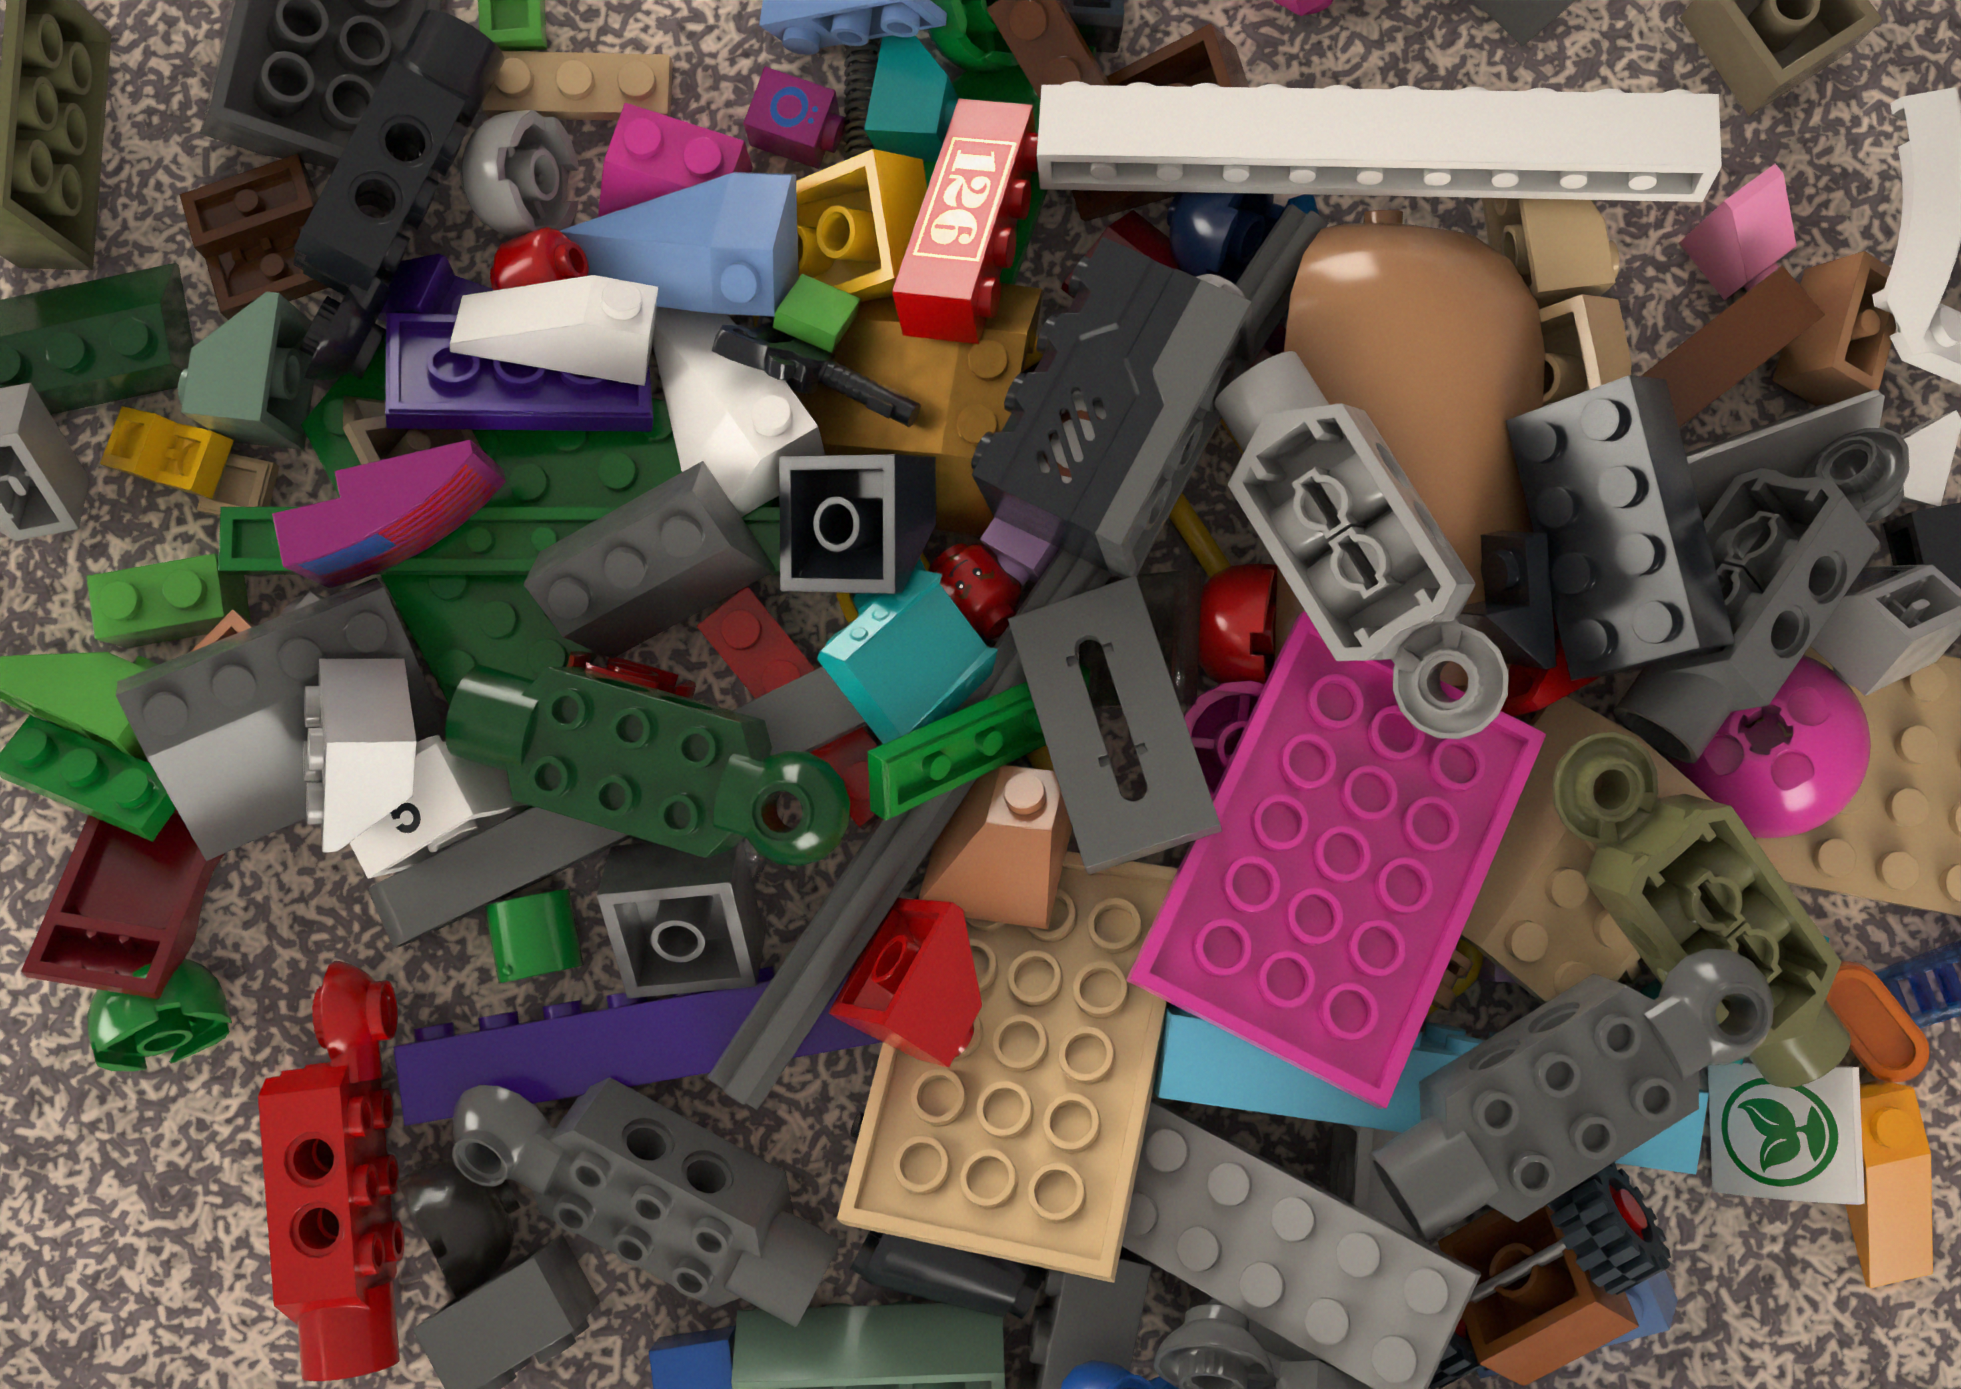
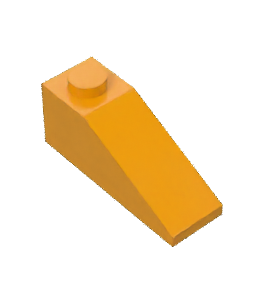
[1845,1080,1933,1288]

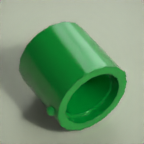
[484,889,584,984]

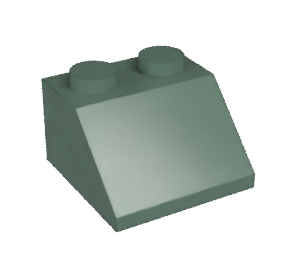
[178,292,314,450]

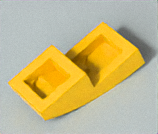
[100,406,234,499]

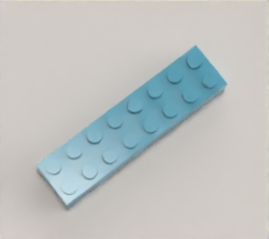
[1153,1004,1709,1175]

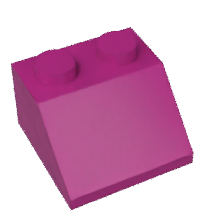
[598,103,753,217]

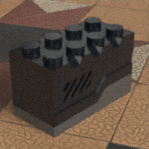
[971,237,1255,579]

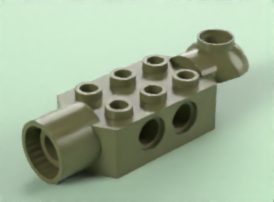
[1552,732,1851,1088]

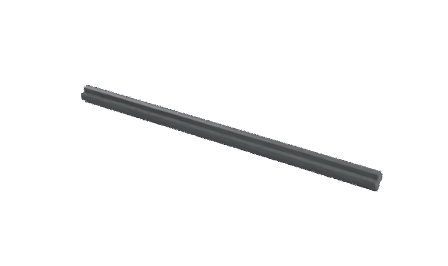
[708,204,1329,1110]

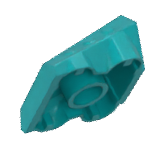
[817,569,998,744]

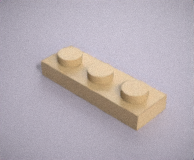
[483,51,673,121]

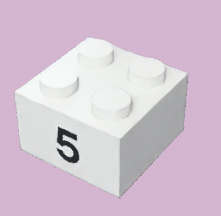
[350,735,531,879]

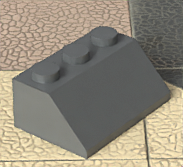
[524,461,775,659]

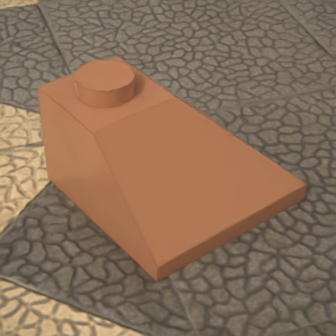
[919,765,1072,929]

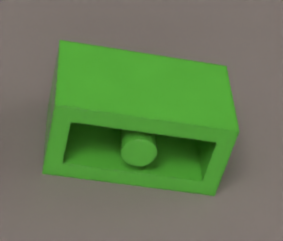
[86,553,251,648]

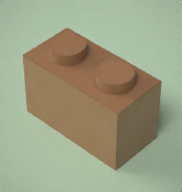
[1773,251,1896,406]

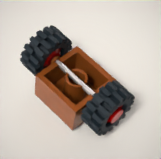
[1428,1162,1671,1389]

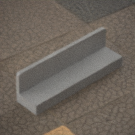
[1686,390,1885,515]

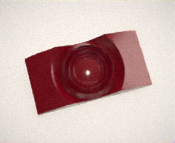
[21,760,225,999]

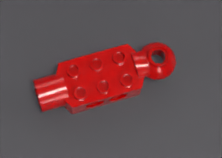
[258,961,405,1381]

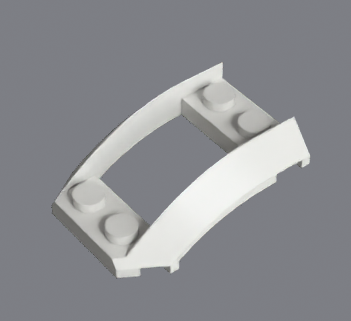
[1872,87,1961,385]

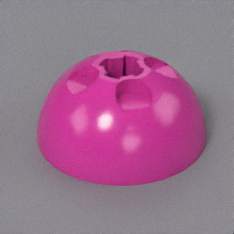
[1666,655,1871,838]

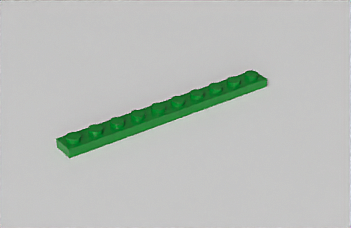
[218,507,780,575]

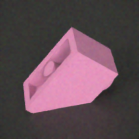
[1679,163,1797,301]

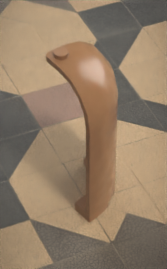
[1274,210,1545,693]

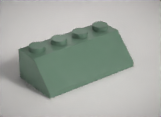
[731,1300,1005,1389]

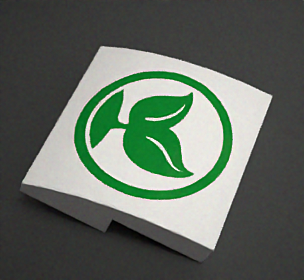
[1708,1061,1865,1205]

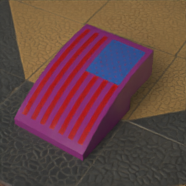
[272,440,506,588]

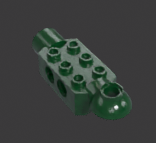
[445,665,850,866]

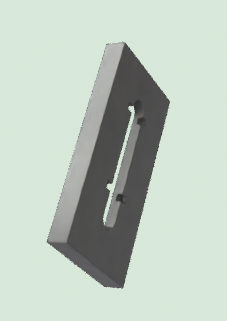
[1008,575,1222,875]

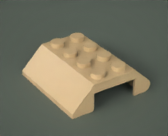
[1459,696,1713,1005]

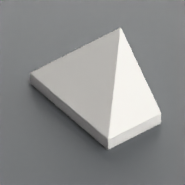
[1901,410,1961,507]

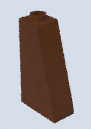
[1641,265,1825,428]

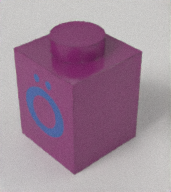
[743,66,845,169]

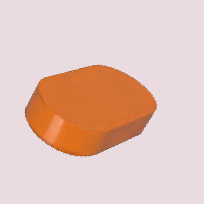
[1826,961,1929,1082]

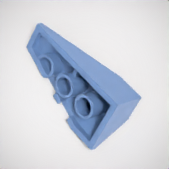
[559,172,799,317]

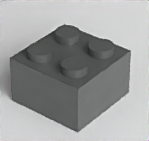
[413,1234,600,1389]

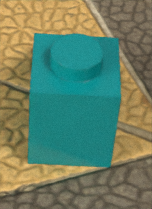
[864,35,959,162]

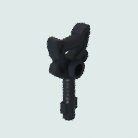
[712,316,921,427]

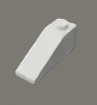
[450,275,658,386]

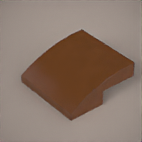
[179,153,329,320]

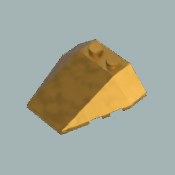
[792,283,1043,537]

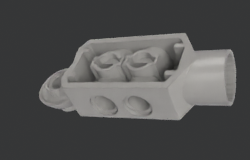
[1214,351,1508,739]

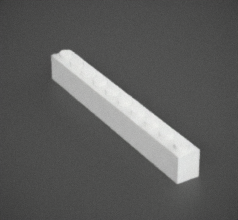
[1037,81,1722,202]

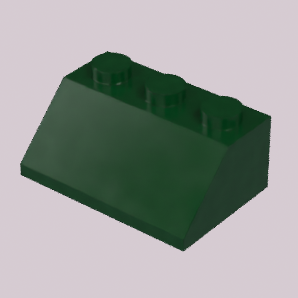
[0,263,194,415]

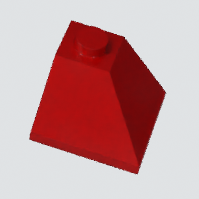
[828,898,982,1067]

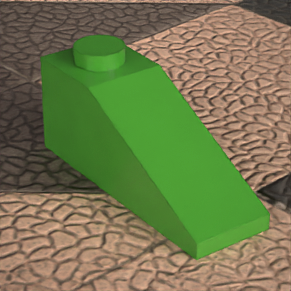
[0,652,158,761]

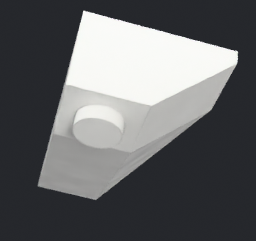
[653,307,825,517]

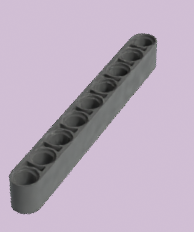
[368,666,868,948]

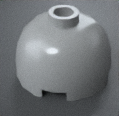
[460,110,579,238]

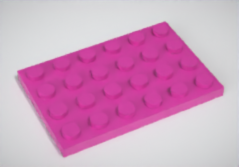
[1126,611,1546,1109]

